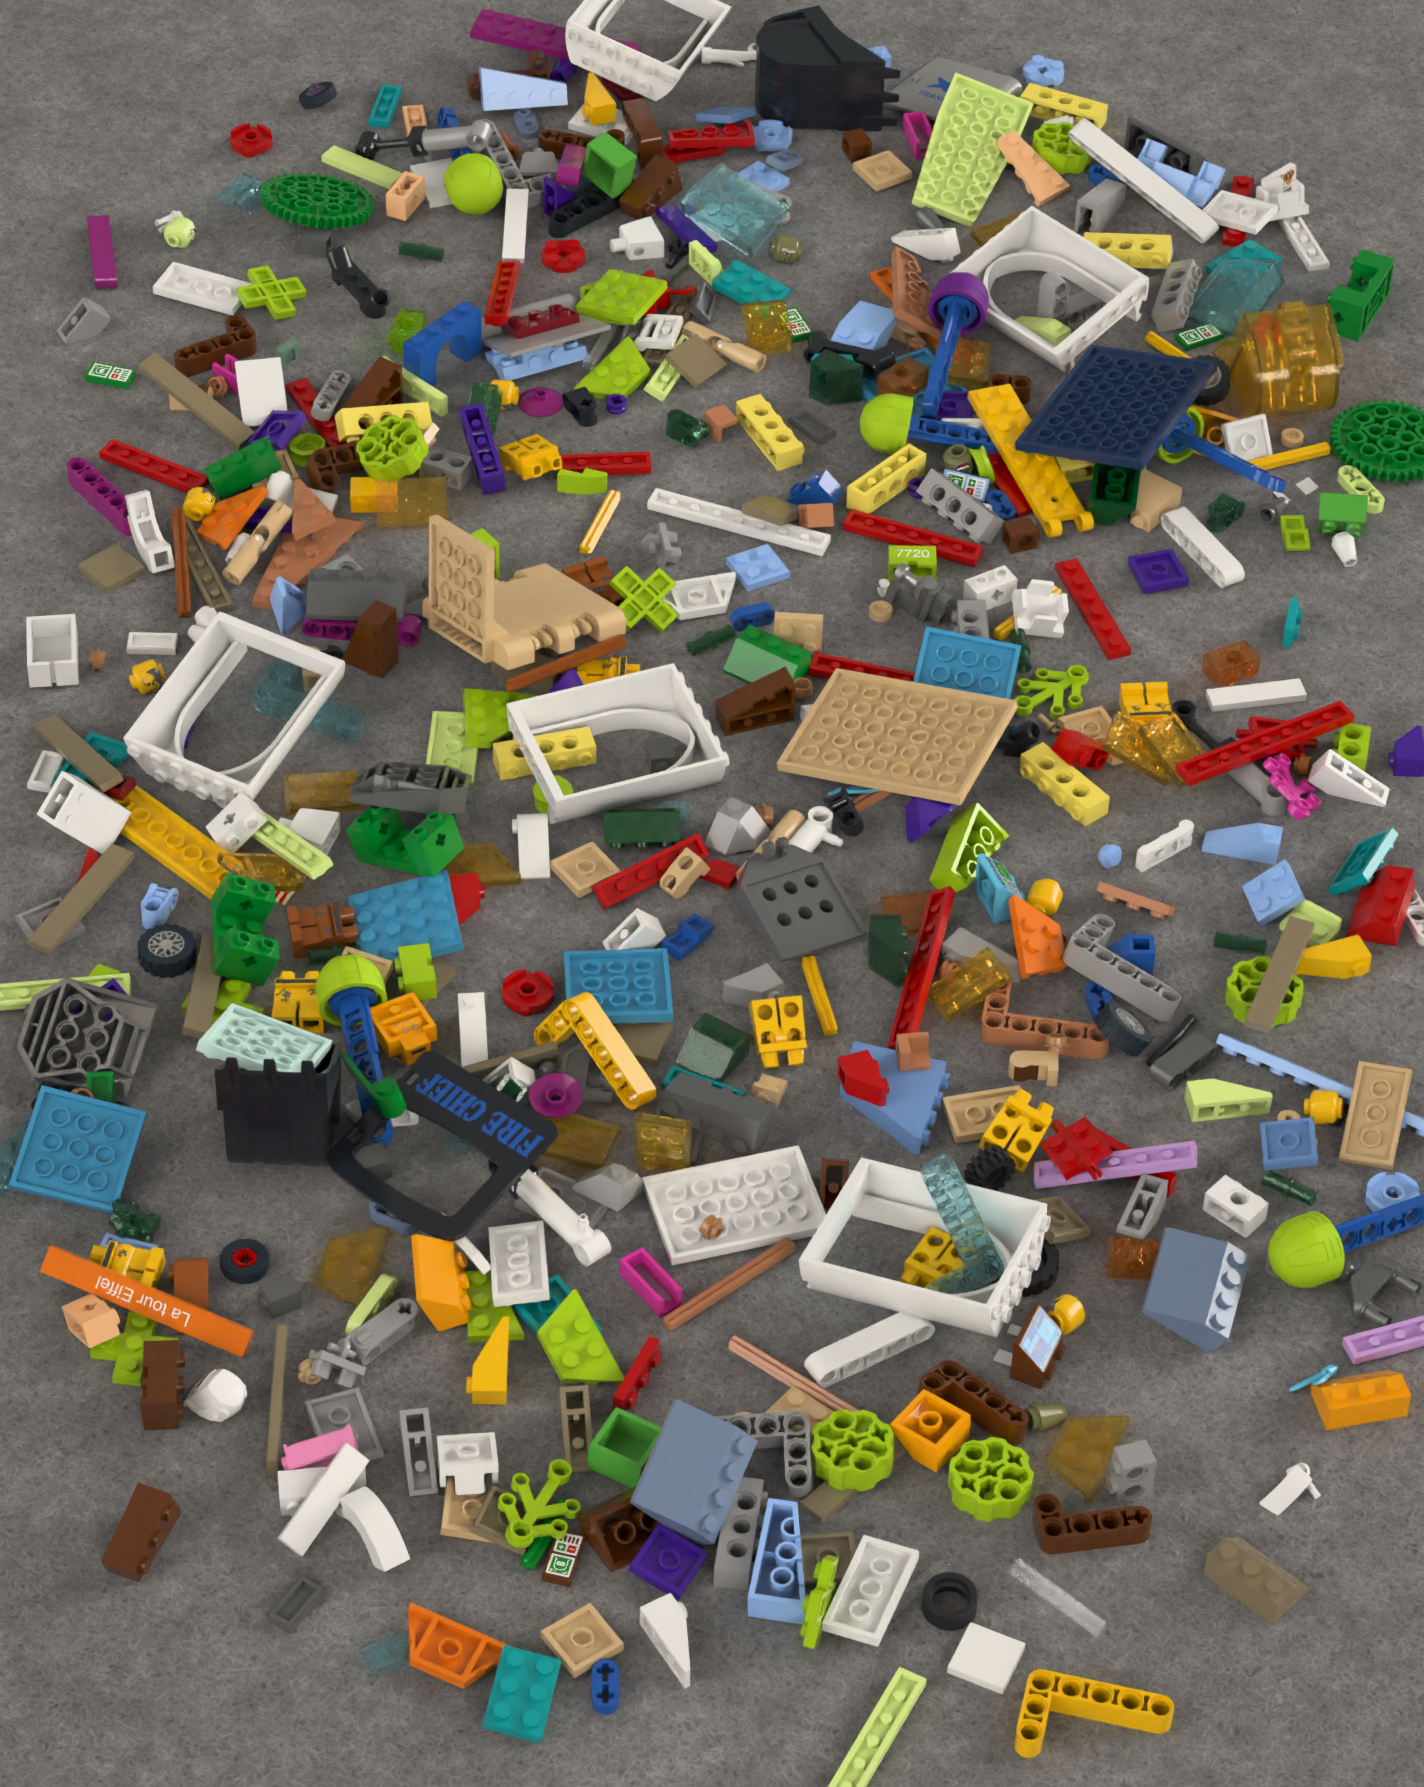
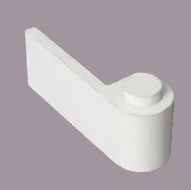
[263,471,338,513]
[512,813,550,879]

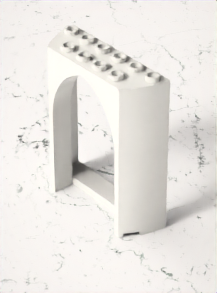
[565,0,731,101]
[949,206,1149,374]
[123,611,345,808]
[506,663,729,825]
[799,1157,1051,1337]

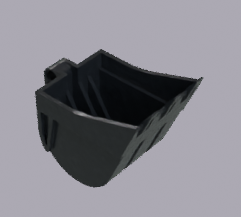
[754,5,901,132]
[215,1043,341,1167]

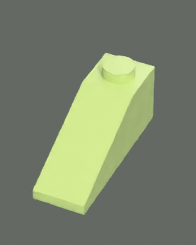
[1015,316,1071,346]
[1184,1079,1273,1122]

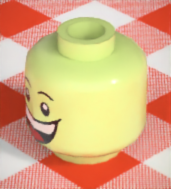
[164,216,196,248]

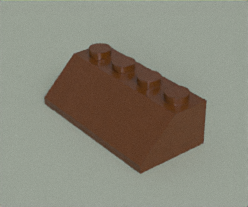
[577,1486,666,1572]

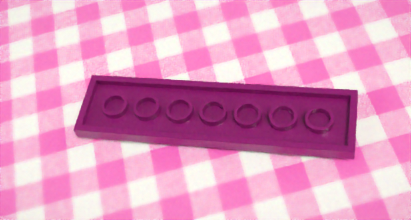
[470,9,642,60]

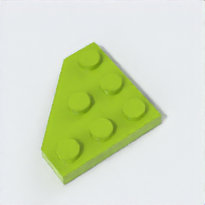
[463,688,537,749]

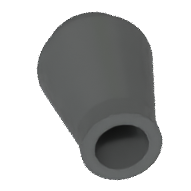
[915,206,945,229]
[1258,497,1289,524]

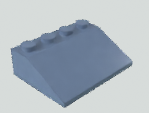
[1141,1227,1251,1353]
[630,1399,758,1545]

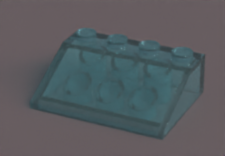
[680,163,790,257]
[1186,259,1285,337]

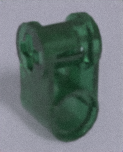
[666,409,710,449]
[1206,492,1245,533]

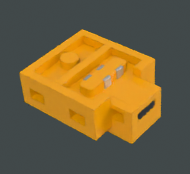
[370,992,437,1066]

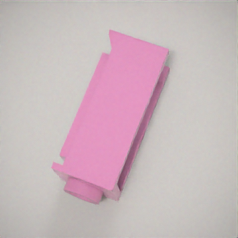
[281,1424,359,1470]

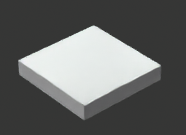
[1221,414,1273,461]
[947,1622,1026,1694]

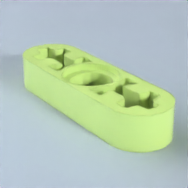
[1337,465,1385,514]
[345,1273,398,1335]

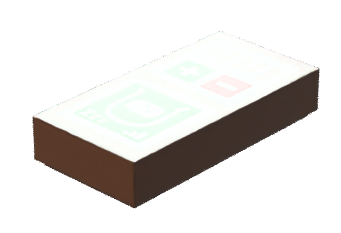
[542,1529,586,1587]

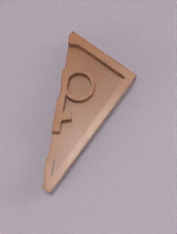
[292,478,336,541]

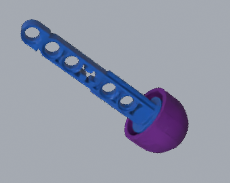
[922,272,989,417]

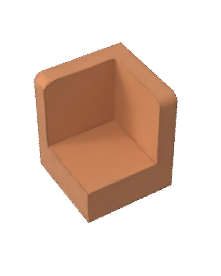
[704,404,737,443]
[798,503,834,528]
[895,1032,931,1072]

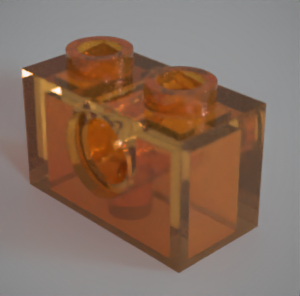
[877,356,928,397]
[1202,640,1261,688]
[1106,1236,1161,1281]

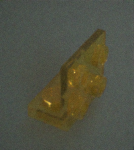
[741,299,793,354]

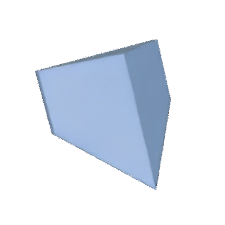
[269,576,307,636]

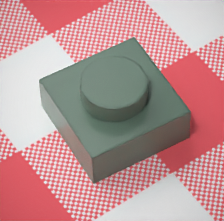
[275,339,299,370]

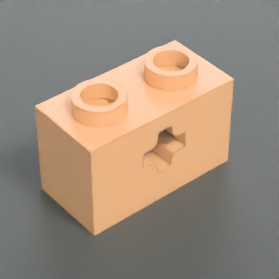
[386,171,425,221]
[61,1294,120,1348]

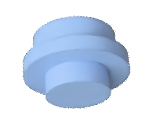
[1098,844,1122,869]

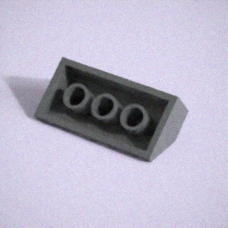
[1124,116,1208,176]
[306,568,407,622]

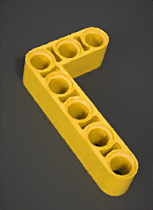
[534,992,656,1110]
[1015,1669,1174,1758]

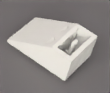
[37,771,131,854]

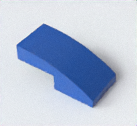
[660,913,715,961]

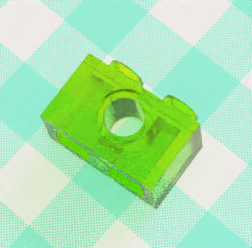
[388,309,426,354]

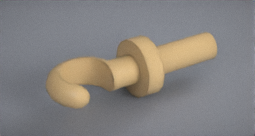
[1038,713,1062,735]

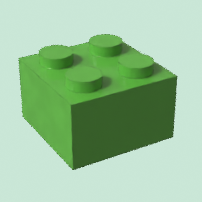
[582,132,637,199]
[1317,492,1368,537]
[587,1407,661,1488]

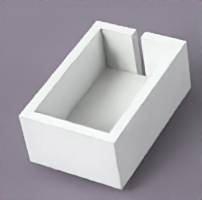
[26,614,79,688]

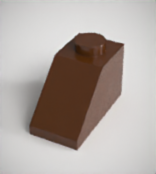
[819,1157,849,1214]

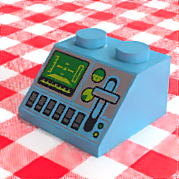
[974,853,1026,924]

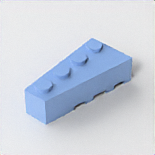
[479,66,568,111]
[748,1498,806,1625]

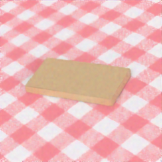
[1339,1061,1412,1170]

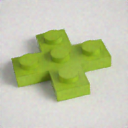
[236,265,307,320]
[609,566,678,633]
[181,977,265,1026]
[90,1311,180,1386]
[800,1555,839,1649]

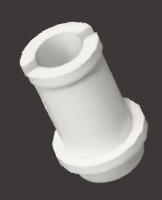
[155,210,183,233]

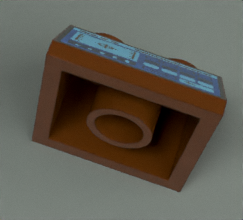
[1010,1303,1066,1389]

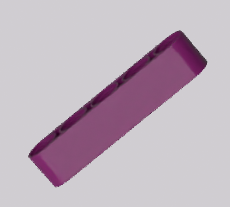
[556,144,587,188]
[87,215,118,289]
[67,457,132,536]
[302,614,422,647]

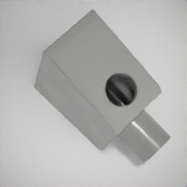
[519,148,559,180]

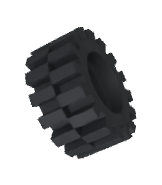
[964,1144,1016,1191]

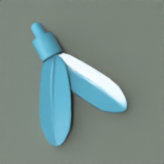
[828,785,879,796]
[1289,1364,1338,1392]

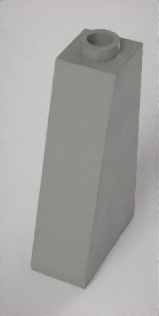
[1074,179,1126,237]

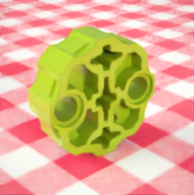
[1031,122,1092,175]
[356,415,428,483]
[1225,956,1304,1028]
[811,1409,894,1492]
[948,1437,1034,1522]

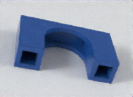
[403,301,482,386]

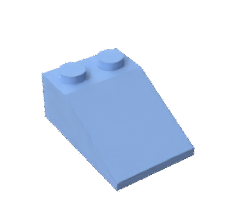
[831,301,898,350]

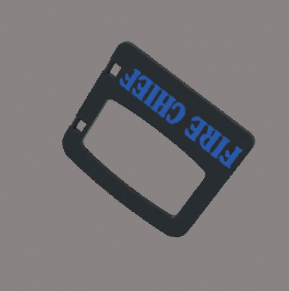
[328,1051,559,1241]

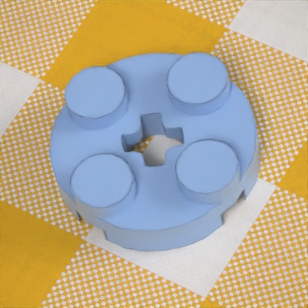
[1022,55,1064,88]
[752,120,792,152]
[1365,1172,1420,1218]

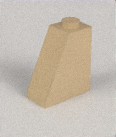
[1130,469,1182,532]

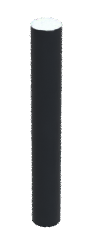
[1146,1014,1197,1067]

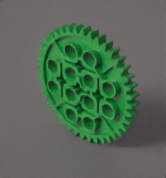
[260,172,375,230]
[1330,399,1424,484]

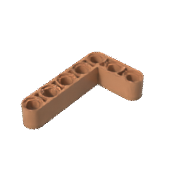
[980,974,1110,1059]

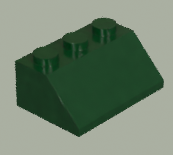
[1088,463,1141,525]
[604,808,681,848]

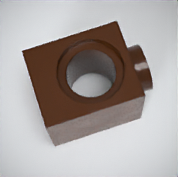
[842,128,872,163]
[1002,517,1040,554]

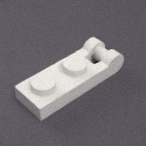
[1135,820,1194,872]

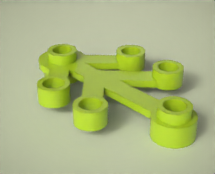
[1014,665,1089,720]
[497,1459,581,1548]

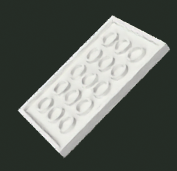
[642,1145,826,1266]

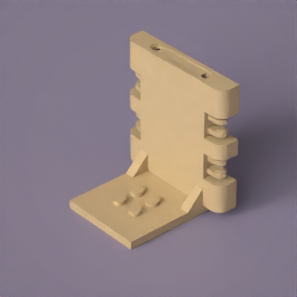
[422,515,626,670]

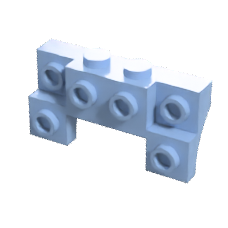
[1137,138,1225,208]
[485,339,588,380]

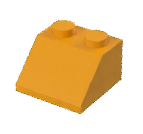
[890,1389,971,1473]

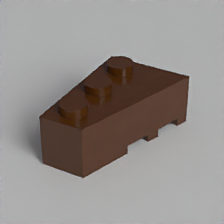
[619,154,683,220]
[341,356,403,430]
[343,600,399,679]
[715,666,796,736]
[140,1340,185,1430]
[101,1483,181,1582]

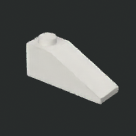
[891,228,961,263]
[1308,749,1390,807]
[458,992,488,1067]
[277,1467,366,1517]
[640,1593,690,1688]

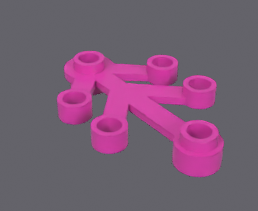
[1263,753,1322,821]

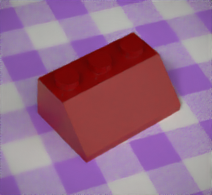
[1345,865,1415,946]

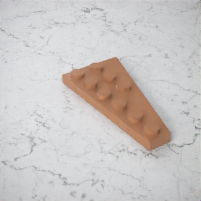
[891,246,942,341]
[252,517,363,610]

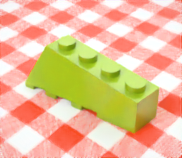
[929,802,1009,892]

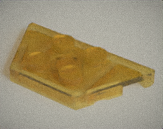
[441,843,521,887]
[217,852,307,893]
[316,1226,389,1308]
[1047,1415,1130,1504]

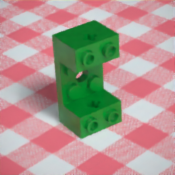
[1324,249,1395,342]
[346,805,464,877]
[211,872,279,986]

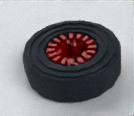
[220,1239,270,1284]

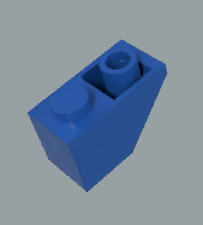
[786,470,844,505]
[1106,934,1155,975]

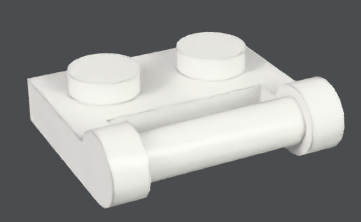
[634,314,683,351]

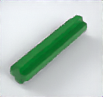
[520,1498,570,1571]

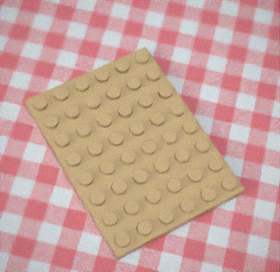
[777,668,1018,805]

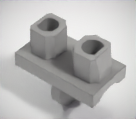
[641,522,682,568]
[308,1338,366,1389]

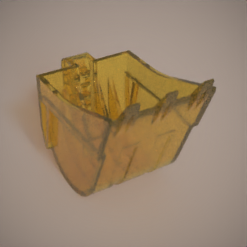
[1212,300,1344,418]

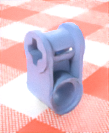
[141,883,179,929]

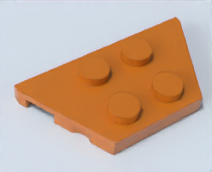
[196,485,269,550]
[1008,894,1067,979]
[408,1603,512,1689]

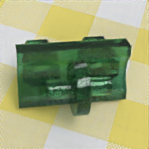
[108,1199,161,1243]

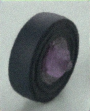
[299,82,337,109]

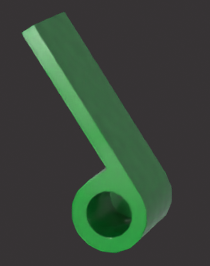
[341,1052,406,1119]

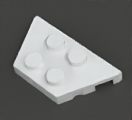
[663,572,736,620]

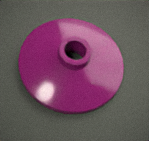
[518,387,563,417]
[529,1073,583,1119]

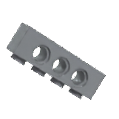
[1151,258,1202,332]
[916,468,1006,544]
[951,600,990,639]
[713,1477,769,1590]

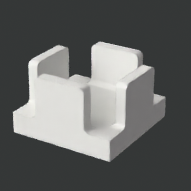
[1254,177,1309,221]
[1012,579,1069,638]
[437,1432,499,1495]

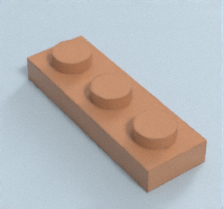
[1096,882,1176,919]

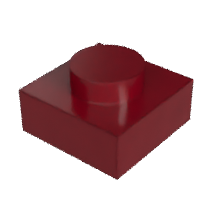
[103,775,136,801]

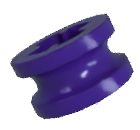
[606,394,627,415]
[909,478,924,499]

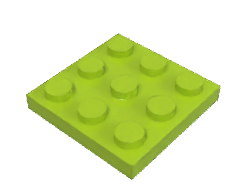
[576,269,668,325]

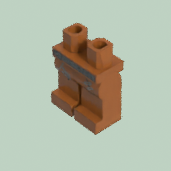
[562,556,624,607]
[286,901,359,959]

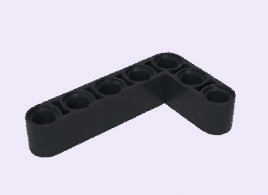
[548,178,634,238]

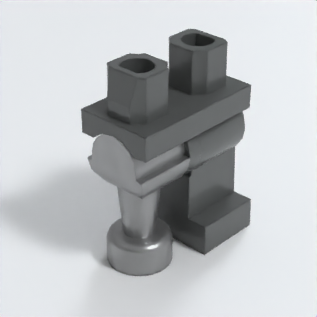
[883,562,953,625]

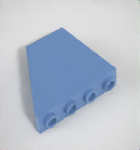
[839,1041,950,1155]

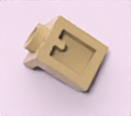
[751,1074,787,1109]

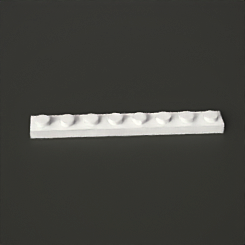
[647,488,831,556]

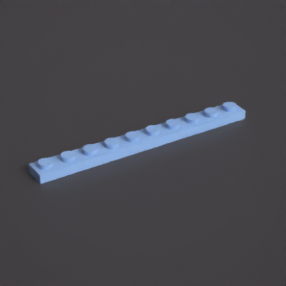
[1216,1033,1424,1137]

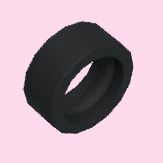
[921,1572,979,1631]

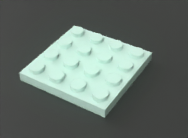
[196,1003,332,1072]

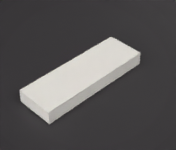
[441,1213,491,1275]

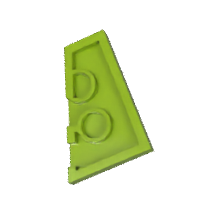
[465,1270,524,1342]

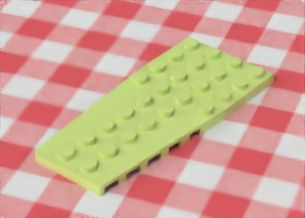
[912,72,1034,227]

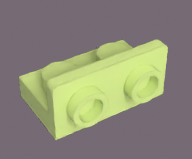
[689,240,724,286]
[1279,899,1342,947]

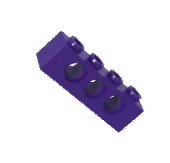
[459,403,506,495]

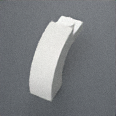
[125,490,175,573]
[335,1486,410,1572]

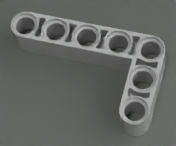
[480,119,567,208]
[1037,271,1107,328]
[1062,914,1181,1022]
[715,1411,814,1499]

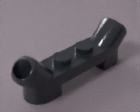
[326,246,390,319]
[804,331,896,379]
[995,720,1040,757]

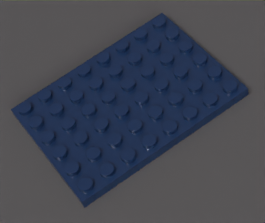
[1015,344,1217,470]

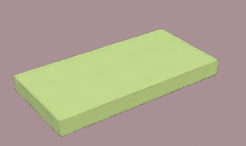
[426,711,478,784]

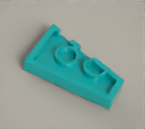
[54,732,130,784]

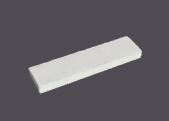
[502,188,529,263]
[1277,215,1330,272]
[1205,678,1307,712]
[277,1443,370,1556]

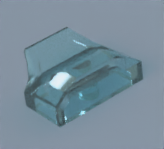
[219,172,262,213]

